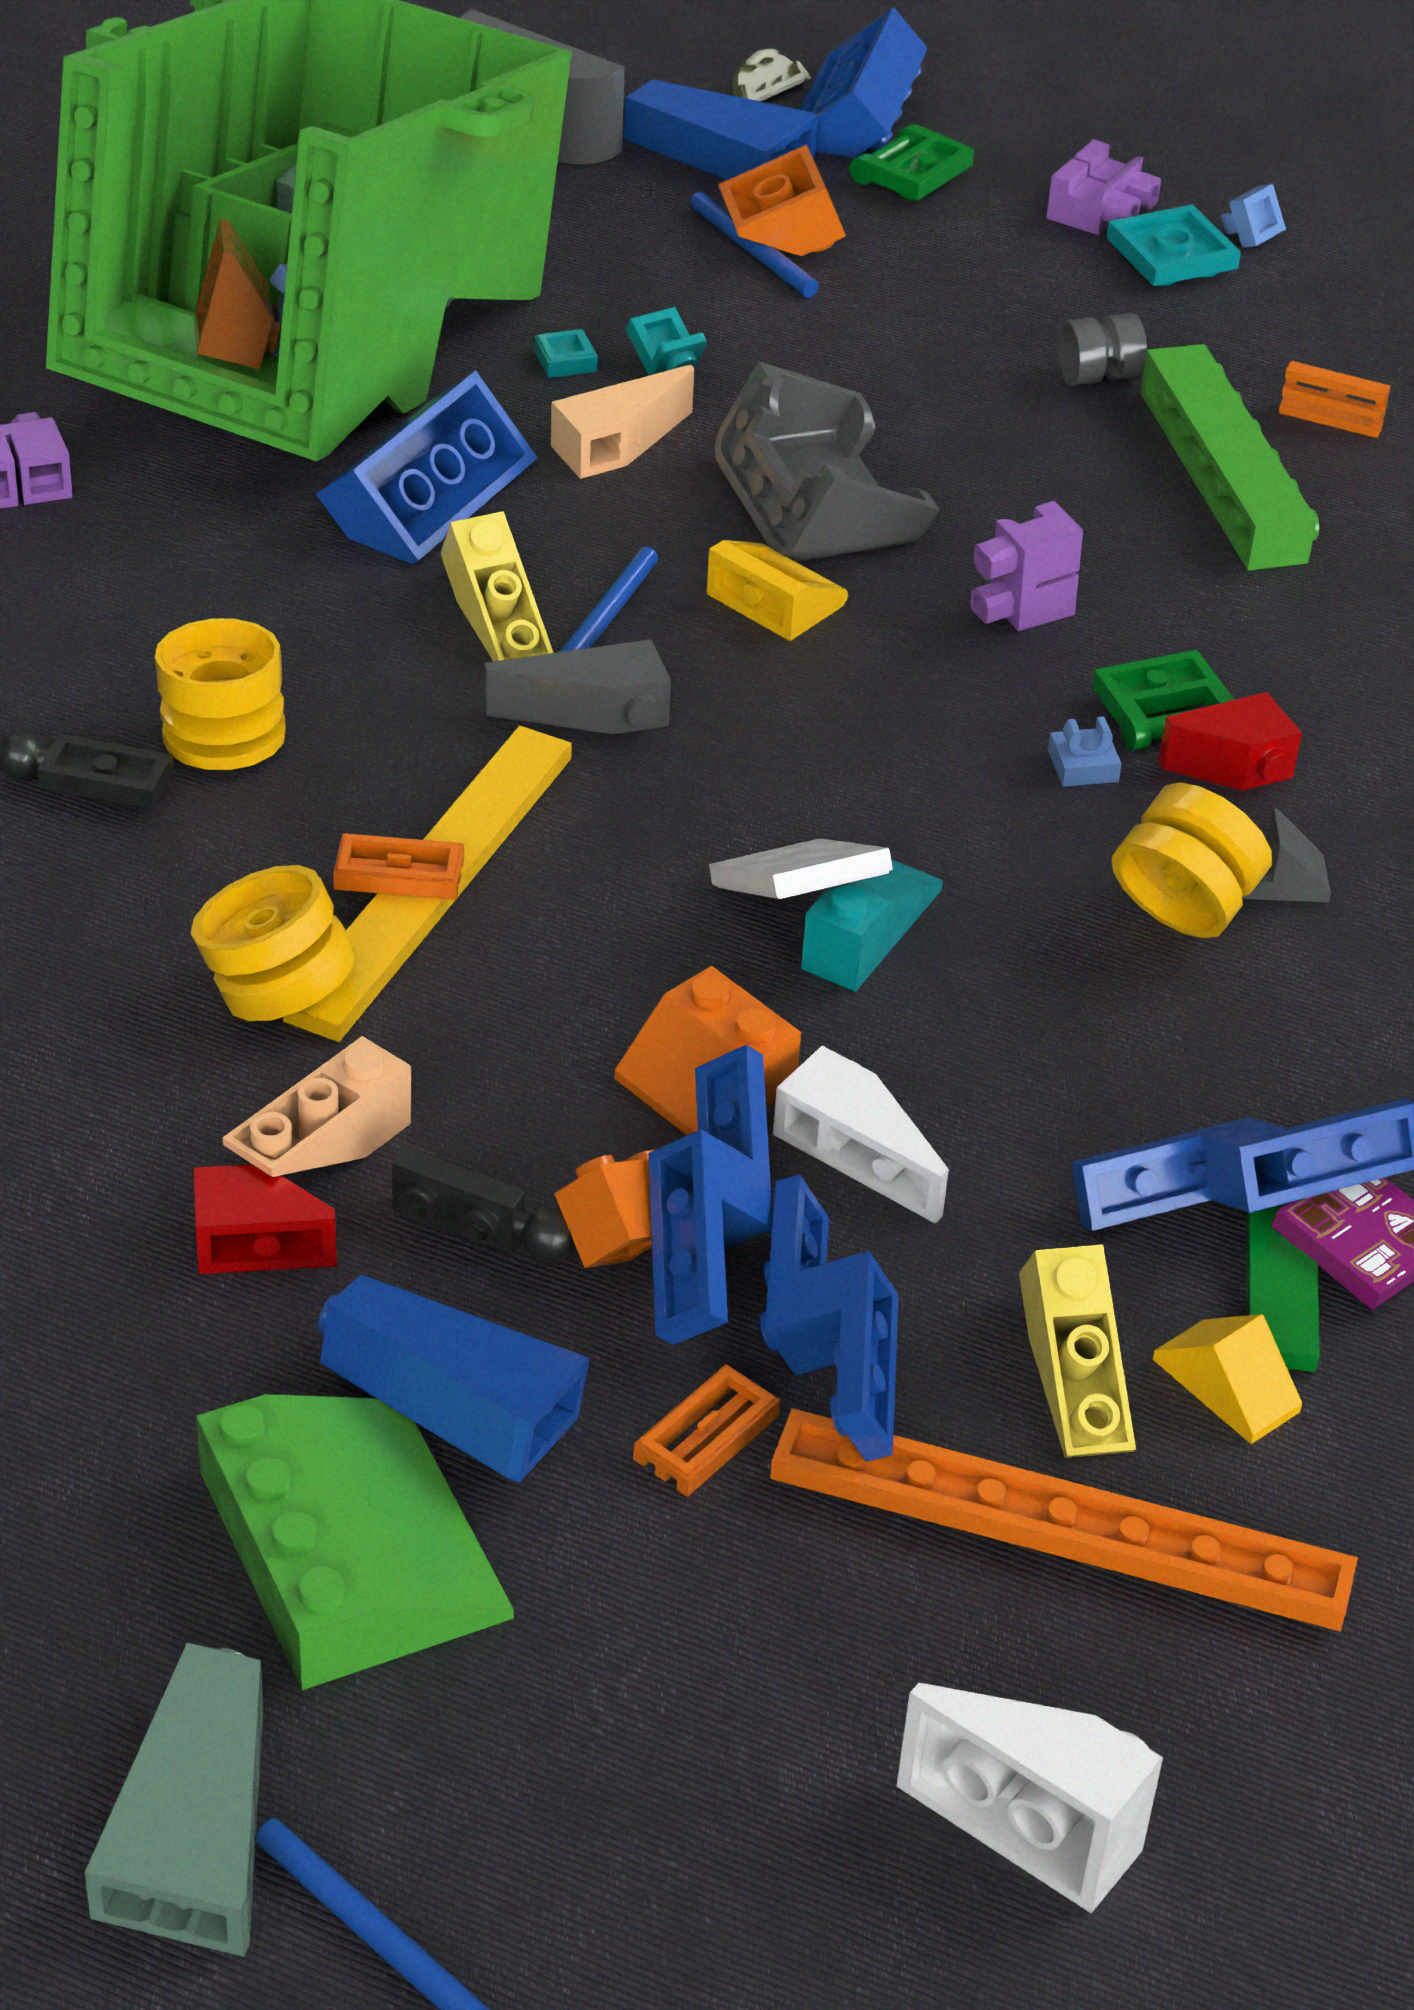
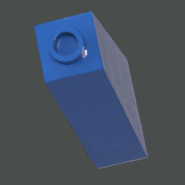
[623,79,818,180]
[318,1274,590,1483]

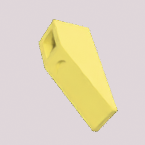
[440,511,553,662]
[1019,1244,1136,1458]

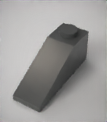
[483,639,671,734]

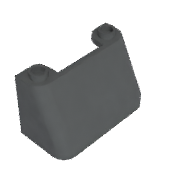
[715,361,939,562]

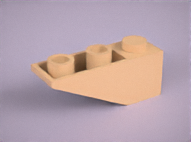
[551,365,694,479]
[223,1036,411,1177]

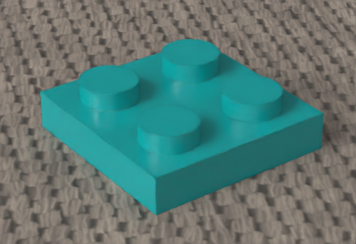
[1106,204,1241,286]

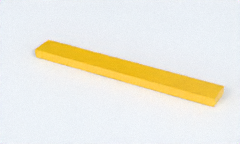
[283,725,572,1042]

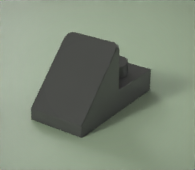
[1242,808,1331,902]

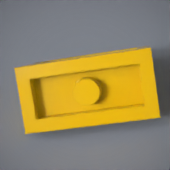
[707,540,848,641]

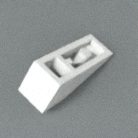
[773,1046,949,1224]

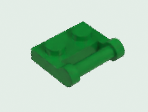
[849,124,974,201]
[1092,650,1235,751]

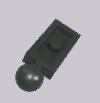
[0,731,174,809]
[392,1146,575,1262]

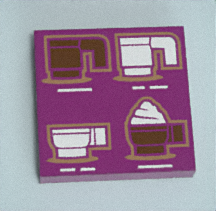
[1271,1177,1414,1310]

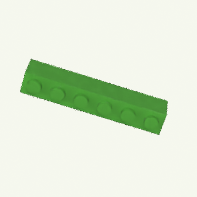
[1140,344,1319,570]

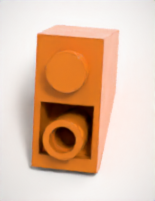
[554,1150,654,1268]

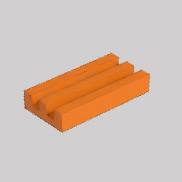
[1278,361,1391,438]
[333,833,464,900]
[633,1364,780,1497]

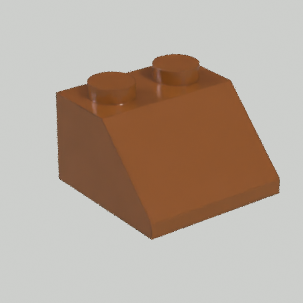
[194,218,280,369]

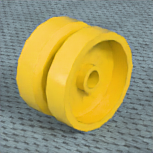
[1111,782,1272,938]
[191,865,356,1021]

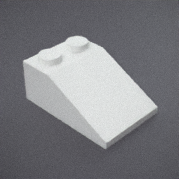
[896,1683,1163,1913]

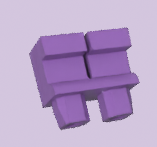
[1047,139,1161,235]
[0,412,73,509]
[970,500,1083,631]

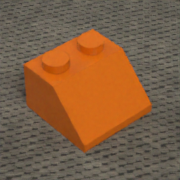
[718,145,846,256]
[614,965,801,1135]

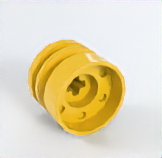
[155,618,286,770]

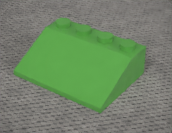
[196,1394,514,1691]

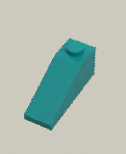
[801,859,943,992]

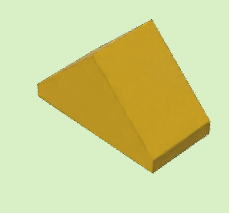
[1152,1314,1302,1444]

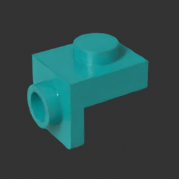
[626,307,708,376]

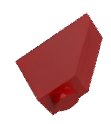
[1158,692,1302,791]
[194,1164,337,1274]

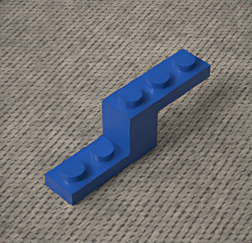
[648,1044,773,1345]
[1071,1098,1414,1231]
[760,1174,899,1462]

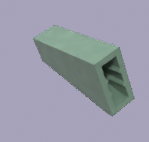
[84,1643,264,1957]

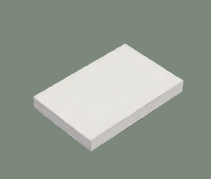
[709,838,893,899]

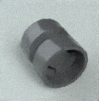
[1056,312,1147,386]

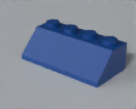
[799,7,928,158]
[316,370,538,564]

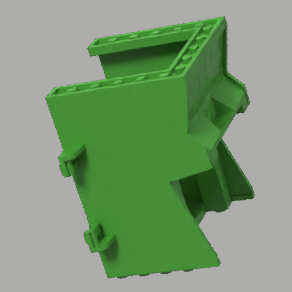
[46,0,572,462]

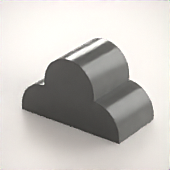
[460,9,625,165]

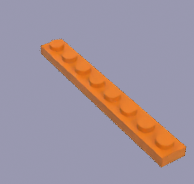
[770,1408,1358,1632]

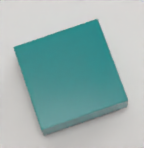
[534,329,598,378]

